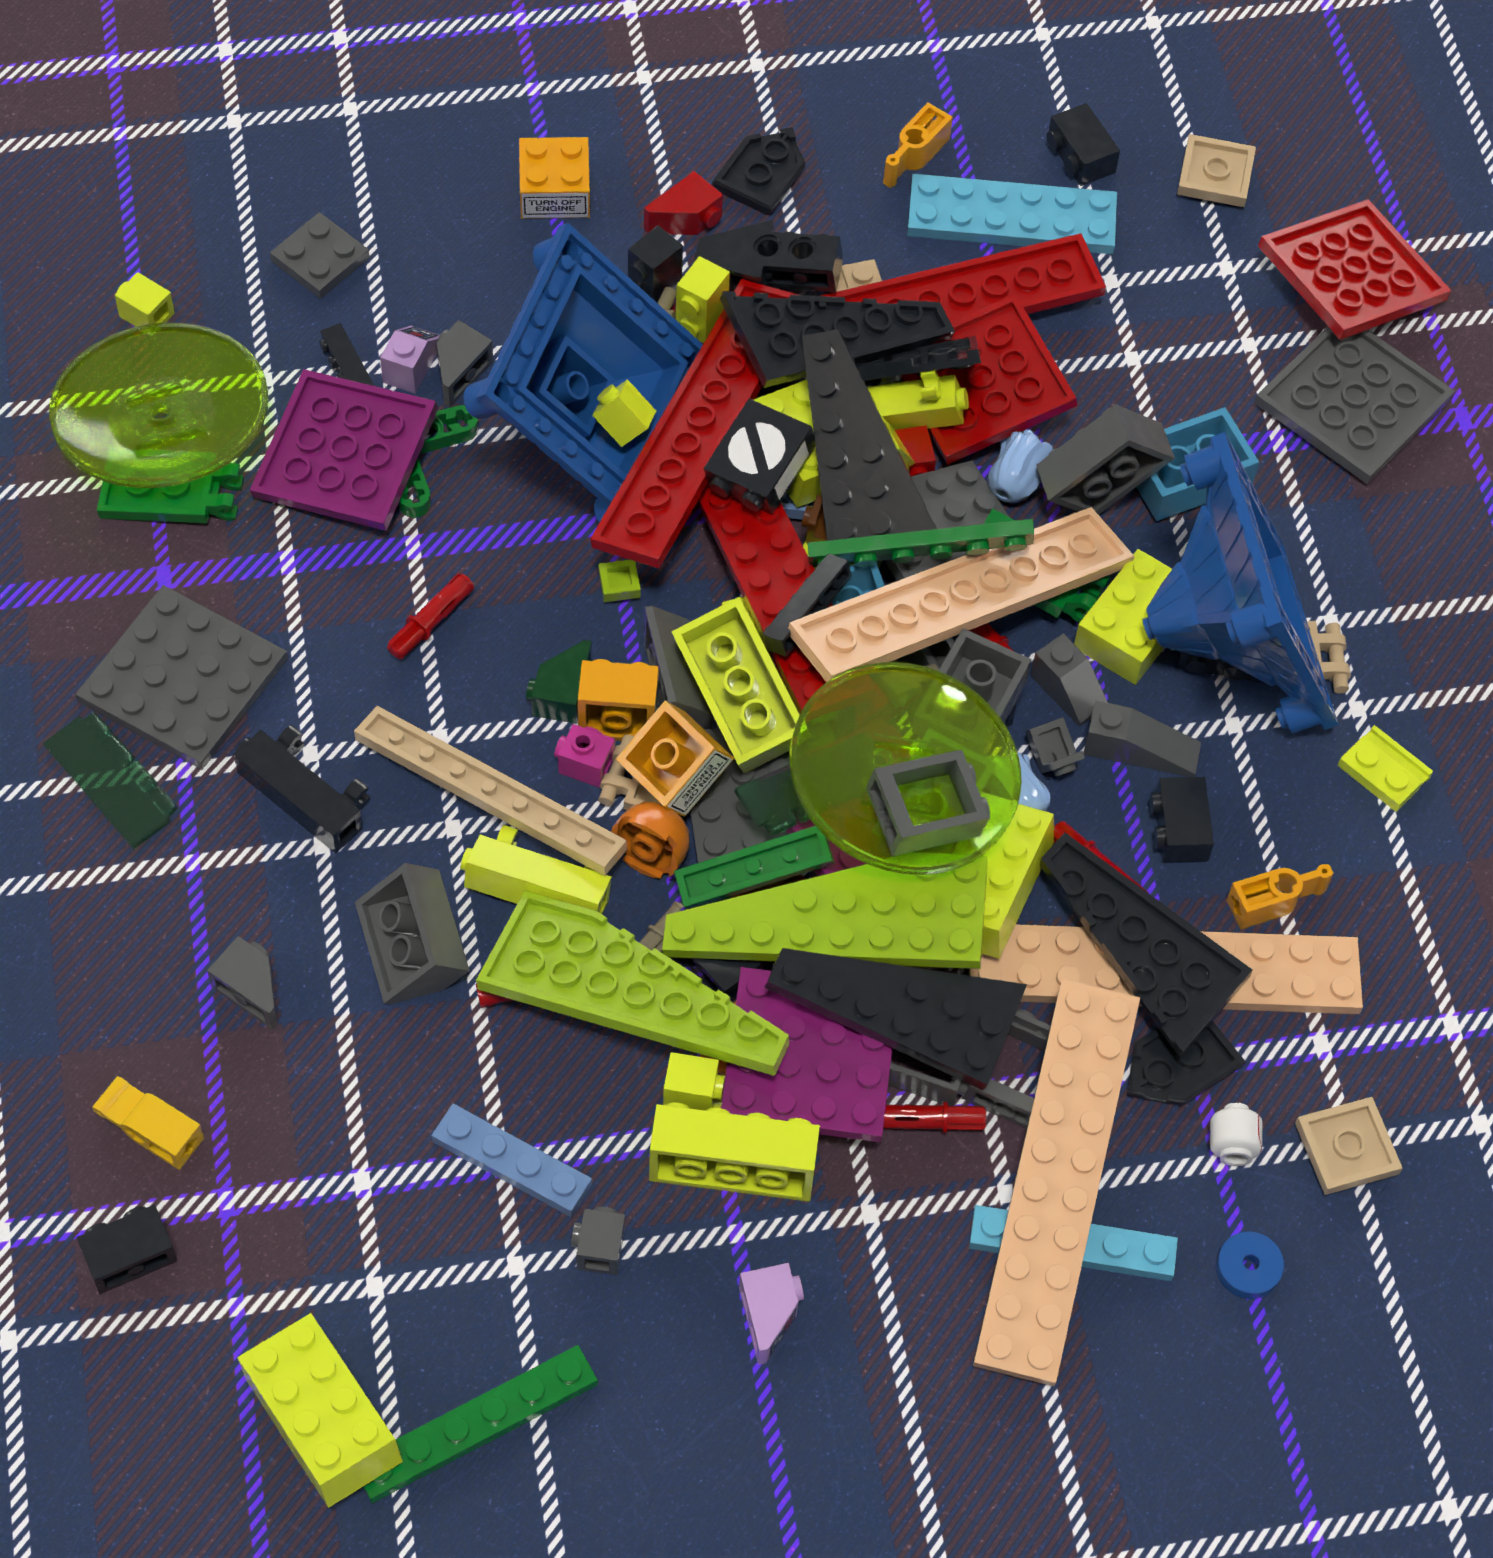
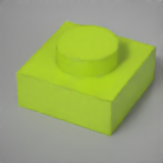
[598,560,641,602]

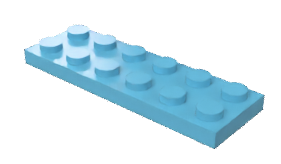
[907,174,1117,254]

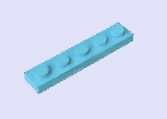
[969,1205,1178,1282]

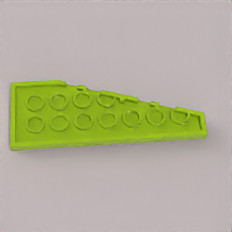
[662,854,988,969]
[476,891,789,1076]

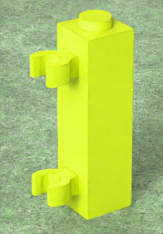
[867,370,969,430]
[460,825,611,915]

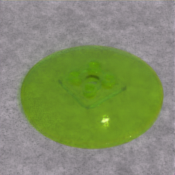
[49,323,269,488]
[789,662,1022,875]

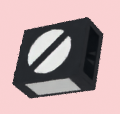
[703,399,816,515]

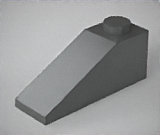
[1084,700,1201,777]

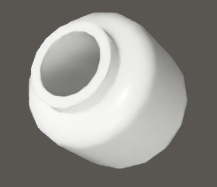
[1210,1103,1263,1166]

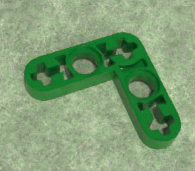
[398,405,479,518]

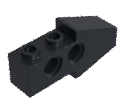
[694,220,843,292]

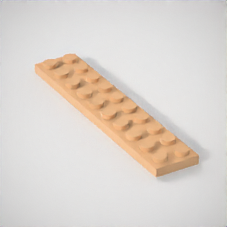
[788,507,1134,686]
[968,924,1363,1014]
[973,979,1140,1387]

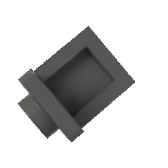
[1025,717,1085,777]

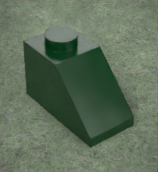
[526,640,592,724]

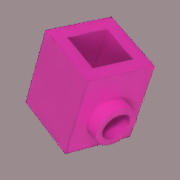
[554,724,615,788]

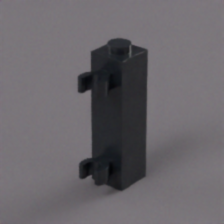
[233,725,370,854]

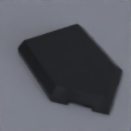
[712,127,805,215]
[1127,1021,1246,1105]

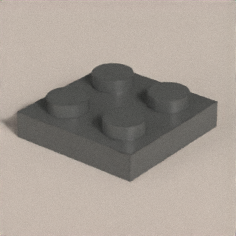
[270,212,370,299]

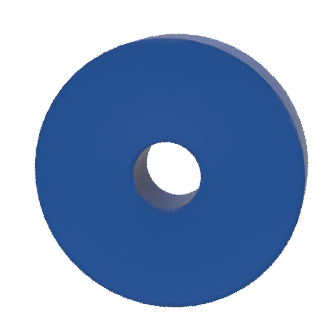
[1216,1231,1284,1299]

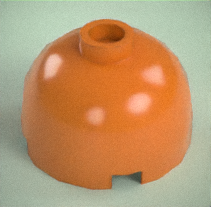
[611,802,690,878]

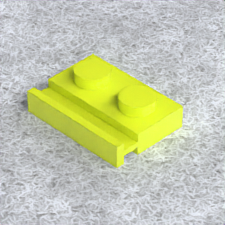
[1338,725,1433,812]

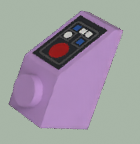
[380,326,440,394]
[739,1263,804,1365]

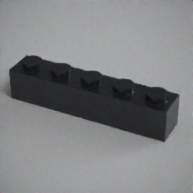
[319,323,374,386]
[763,553,852,657]

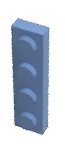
[431,1104,592,1217]

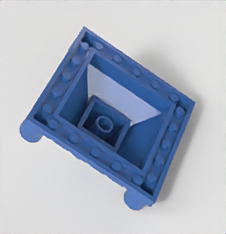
[463,223,703,523]
[1142,432,1339,734]

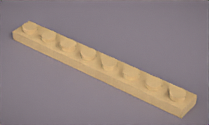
[354,706,627,876]

